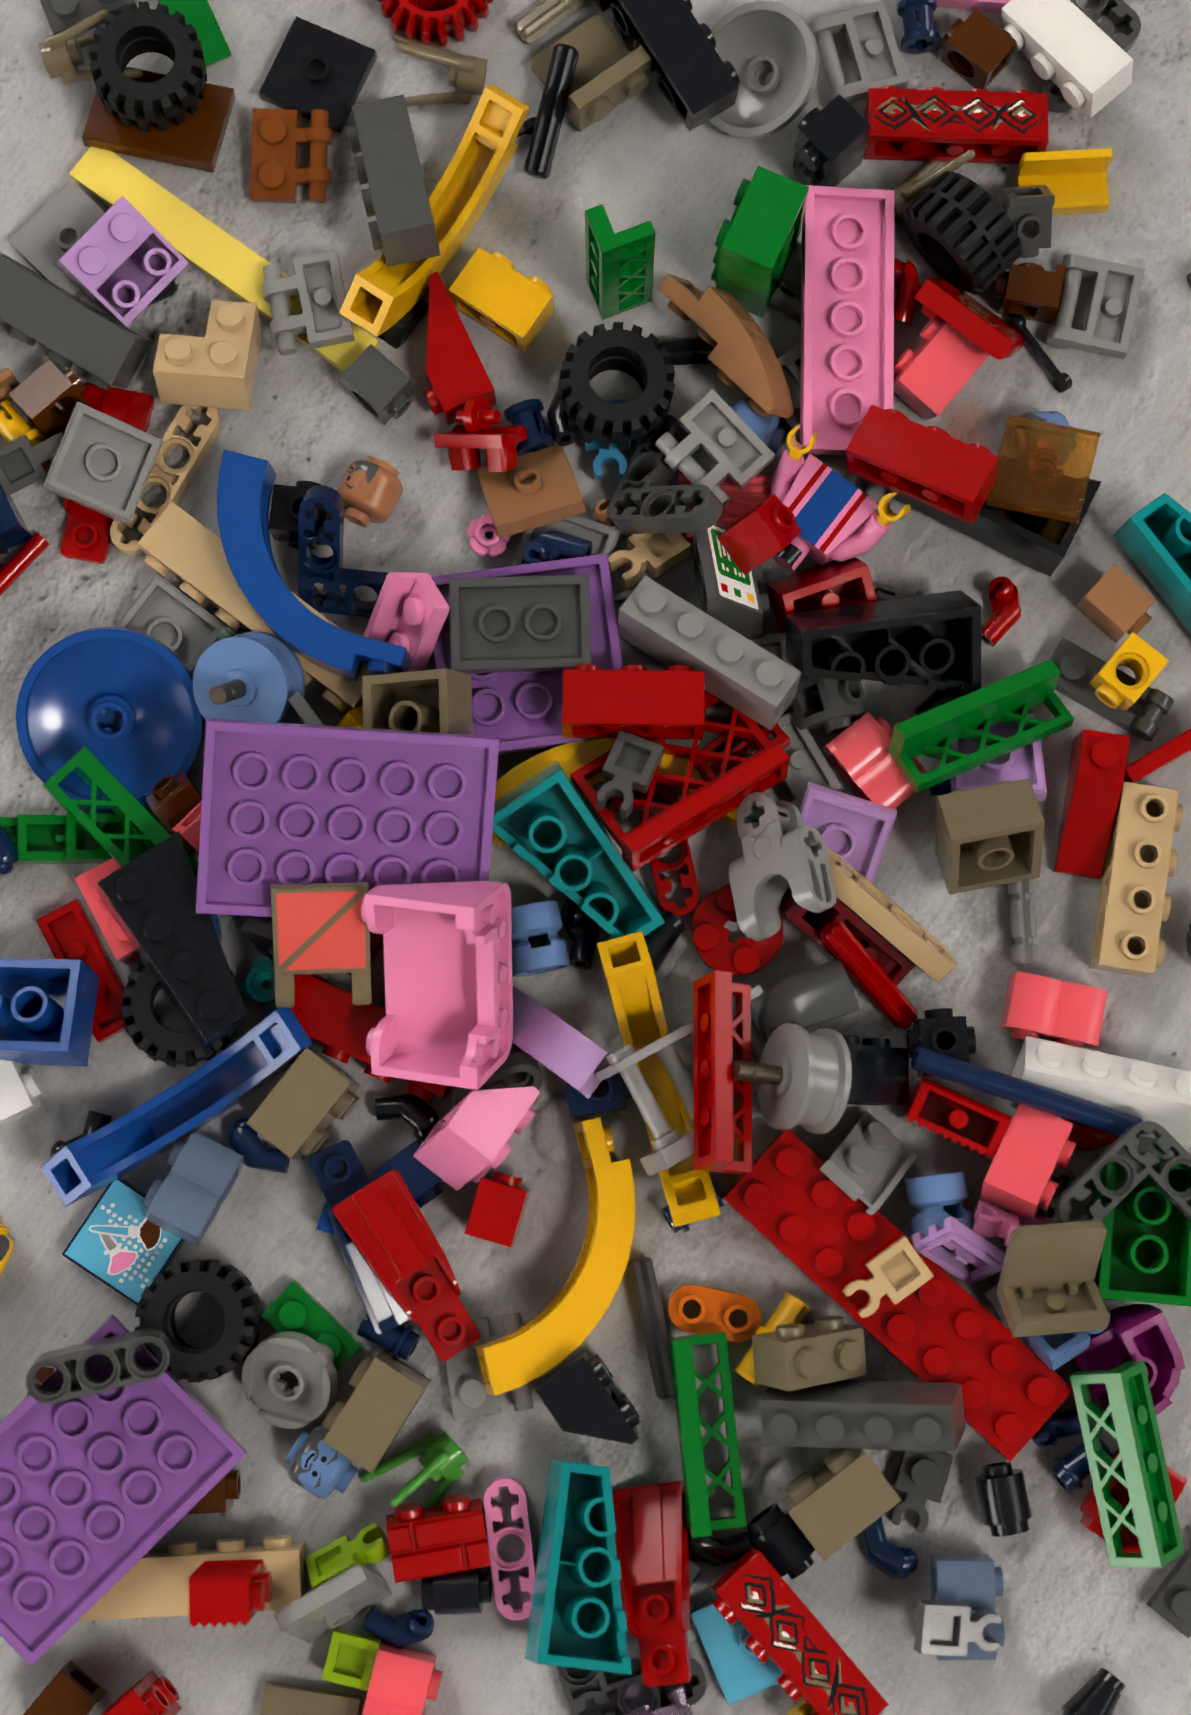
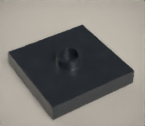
[259,16,377,133]

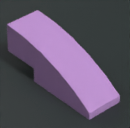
[512,986,610,1099]

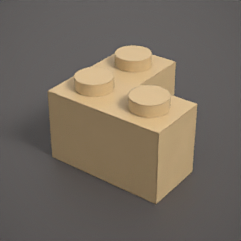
[153,300,262,410]

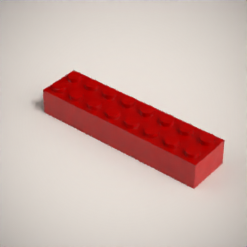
[722,1130,1073,1462]

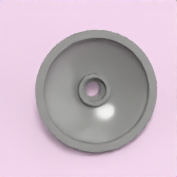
[709,1,819,139]

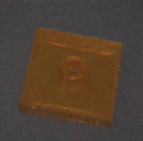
[987,415,1100,524]

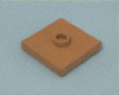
[476,445,586,539]

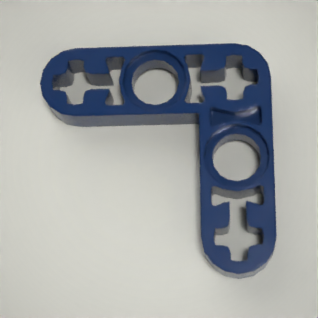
[298,485,388,618]

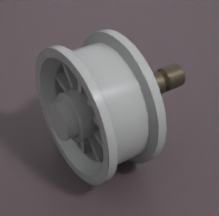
[733,1023,852,1134]

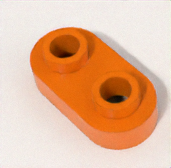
[668,1284,761,1342]

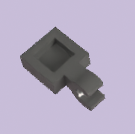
[0,432,63,496]

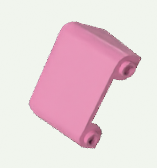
[361,880,513,1090]

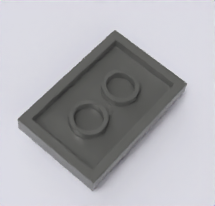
[449,575,591,673]

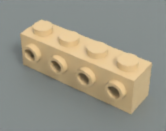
[1090,782,1184,977]

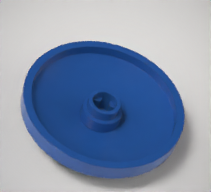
[16,627,204,812]

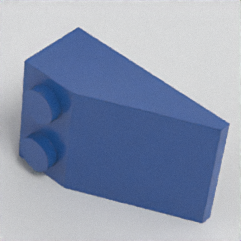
[0,958,100,1067]

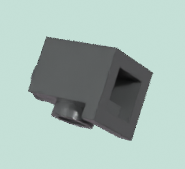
[1001,185,1055,258]

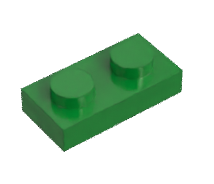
[261,1280,363,1373]

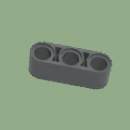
[26,1328,172,1404]

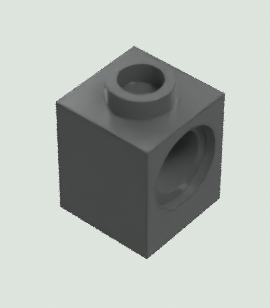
[340,344,414,425]

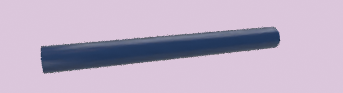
[911,1046,1143,1138]

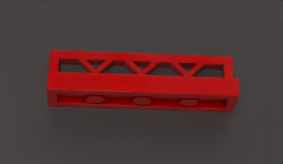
[693,970,752,1175]

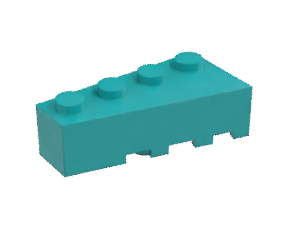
[1113,493,1191,634]
[493,761,665,938]
[525,1461,632,1675]

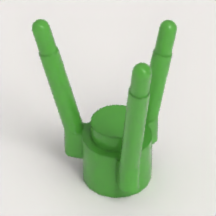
[360,1431,469,1508]

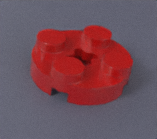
[691,884,784,977]

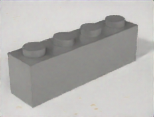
[617,576,802,731]

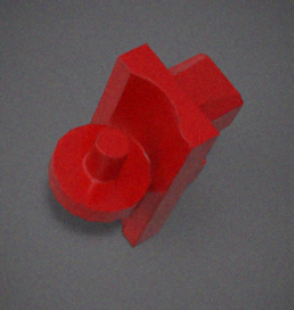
[433,396,527,472]

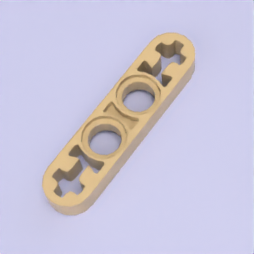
[110,405,222,557]
[826,847,958,981]

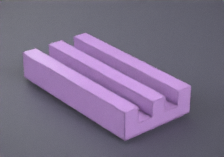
[912,1216,1005,1285]

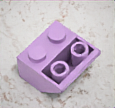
[56,195,189,328]

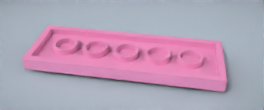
[800,185,895,456]

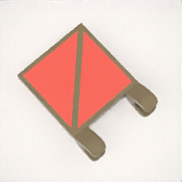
[271,882,372,1008]

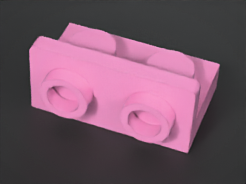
[363,572,450,672]

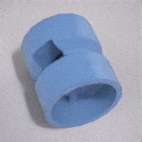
[511,901,570,977]
[905,1171,973,1236]

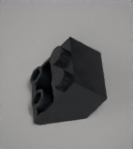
[535,1349,641,1444]

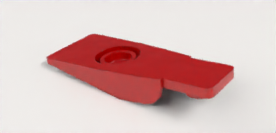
[61,384,155,564]
[332,1170,480,1361]
[612,1481,692,1687]

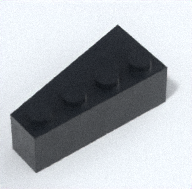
[785,590,981,693]

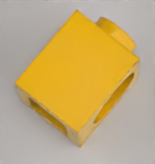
[1089,632,1169,712]

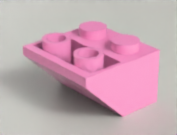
[413,1086,541,1191]

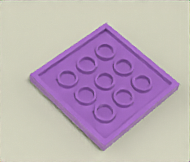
[431,553,623,755]

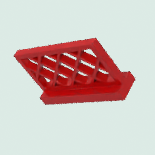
[570,692,790,872]

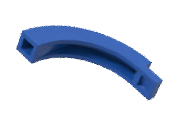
[217,450,411,681]
[41,1008,313,1207]

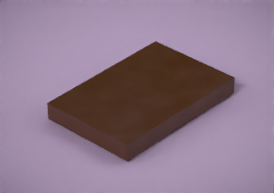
[82,67,236,173]

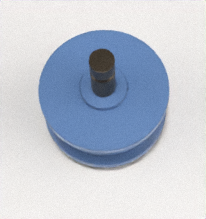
[193,631,305,723]

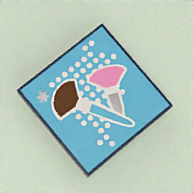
[62,1177,185,1306]

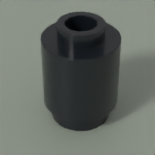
[975,1461,1032,1537]
[747,1503,815,1579]
[421,1568,492,1615]

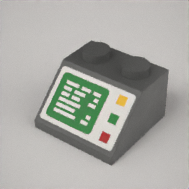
[693,524,770,640]

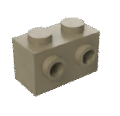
[752,1316,867,1391]

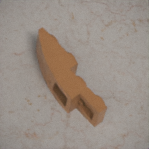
[658,274,794,419]

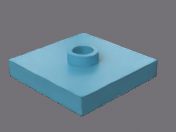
[690,1600,782,1705]

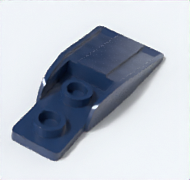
[307,1140,410,1334]

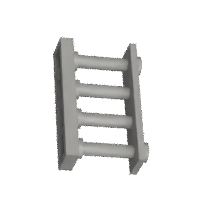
[595,985,766,1176]

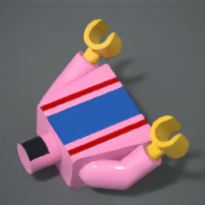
[770,424,911,572]

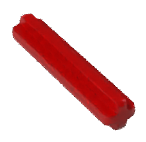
[820,920,918,1029]

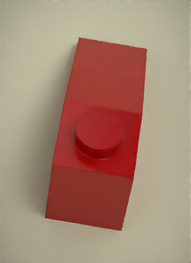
[423,271,496,426]
[1053,729,1130,880]

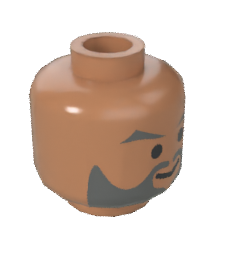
[337,456,403,527]

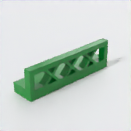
[585,204,656,320]
[888,659,1074,793]
[43,747,198,879]
[668,1331,747,1538]
[1070,1361,1185,1568]

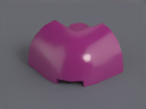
[1072,1304,1185,1419]

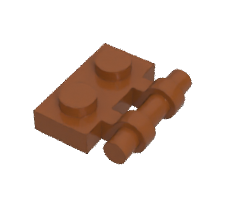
[250,108,333,204]

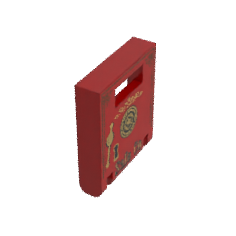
[914,276,1024,360]

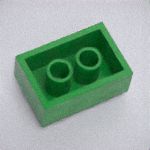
[711,166,809,318]
[1093,1154,1191,1307]

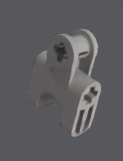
[728,792,837,941]

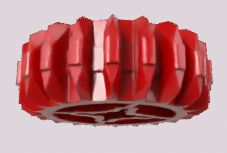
[378,0,494,48]

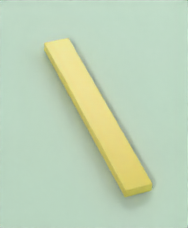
[69,147,380,373]

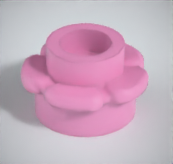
[467,513,512,557]

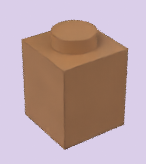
[1076,564,1156,643]

